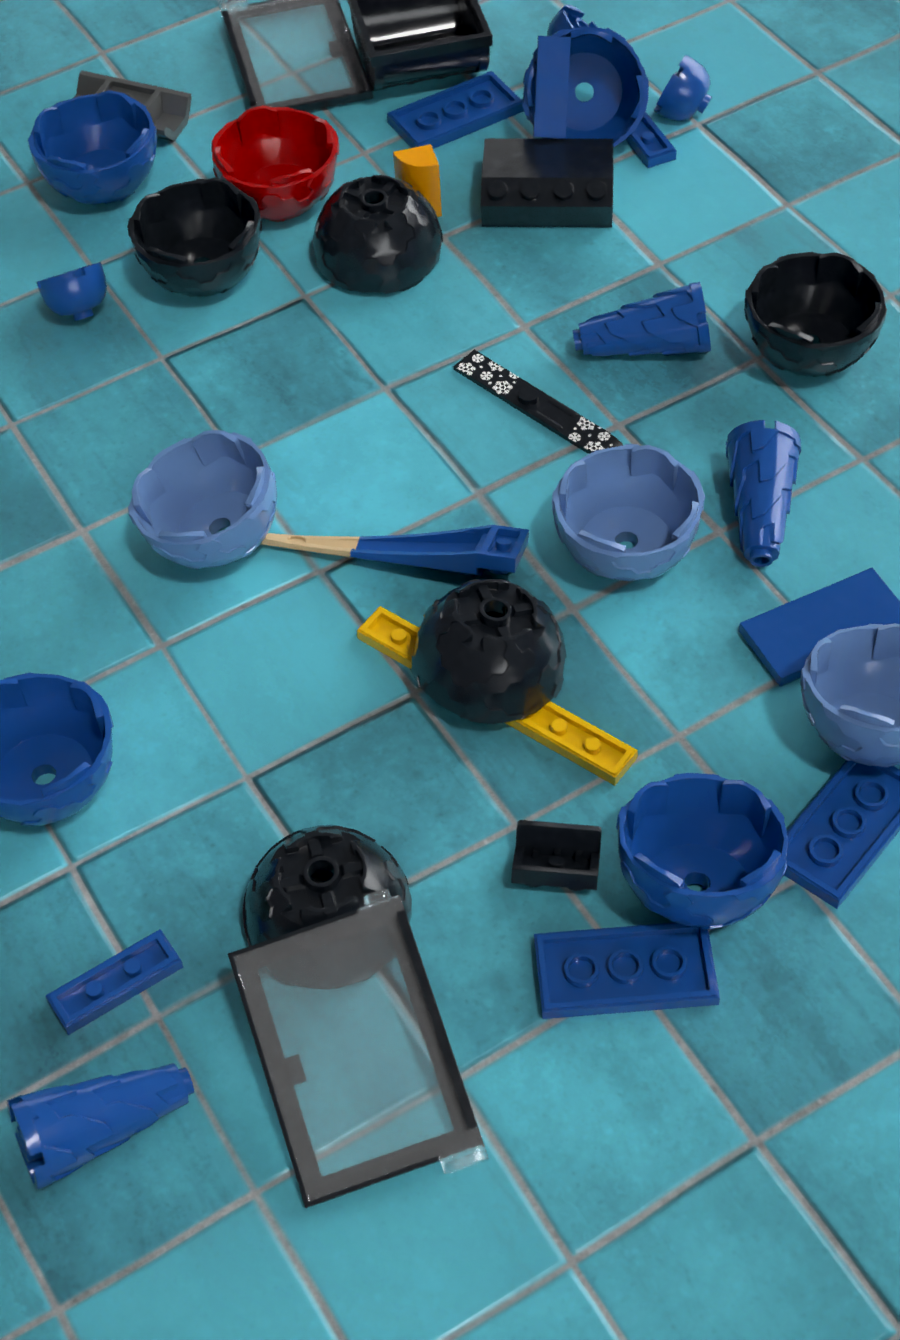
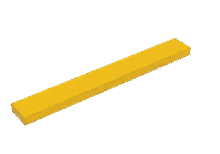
[357,606,638,786]

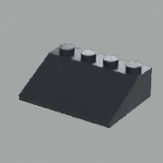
[480,138,613,227]

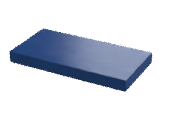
[387,71,524,149]
[739,568,900,686]
[784,760,900,909]
[534,923,720,1019]

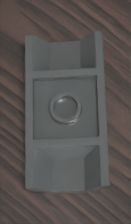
[56,70,192,142]

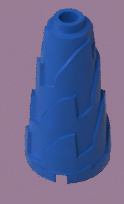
[573,282,711,356]
[726,420,801,567]
[7,1063,194,1190]

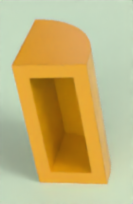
[393,144,442,217]

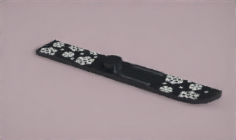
[453,350,623,454]

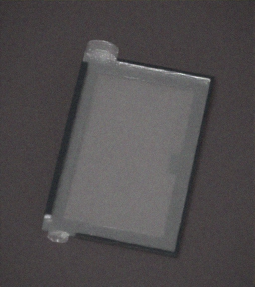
[219,0,373,112]
[228,889,489,1208]

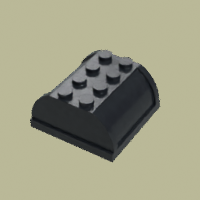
[347,0,493,91]

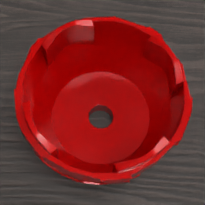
[211,105,339,222]

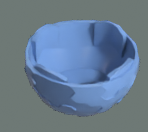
[128,430,277,569]
[552,444,705,582]
[800,623,900,767]

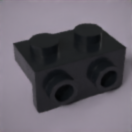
[511,820,602,891]

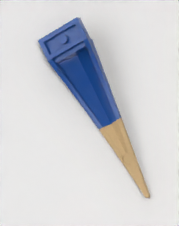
[260,525,529,577]

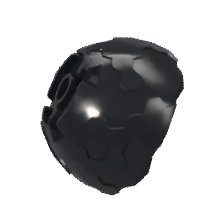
[313,175,443,294]
[127,178,262,297]
[744,252,887,377]
[410,579,567,724]
[243,825,412,990]

